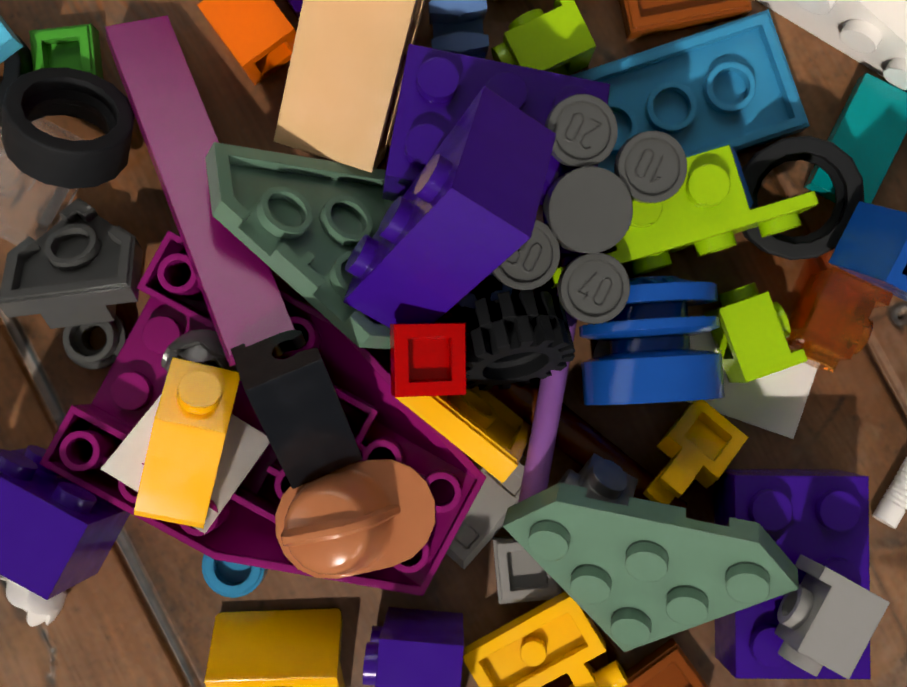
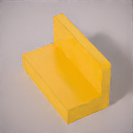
[204,608,345,687]

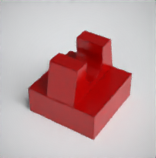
[390,322,466,397]

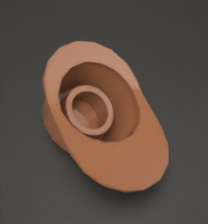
[275,459,435,579]

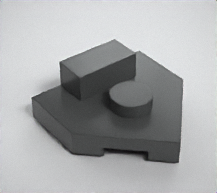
[0,198,143,329]

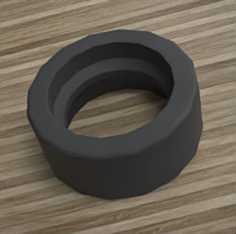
[1,68,135,189]
[742,136,864,260]

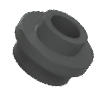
[63,314,128,369]

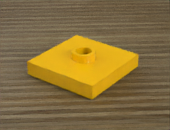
[395,386,532,483]

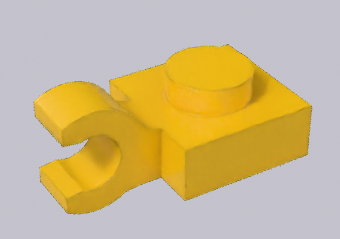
[643,400,749,504]

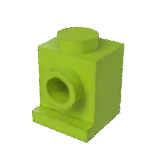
[491,0,596,76]
[704,282,808,383]

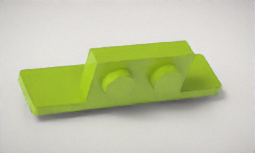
[549,145,819,289]

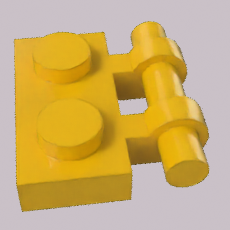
[463,591,629,687]

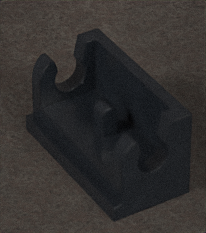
[231,330,363,489]

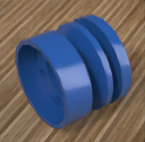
[579,276,725,405]

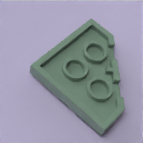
[205,142,394,349]
[503,483,799,652]

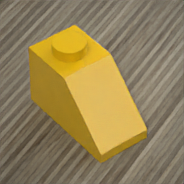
[134,357,240,529]

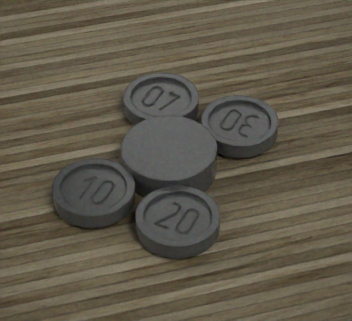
[492,94,687,324]

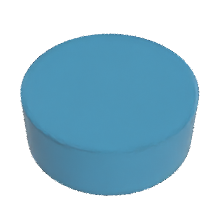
[202,554,268,598]

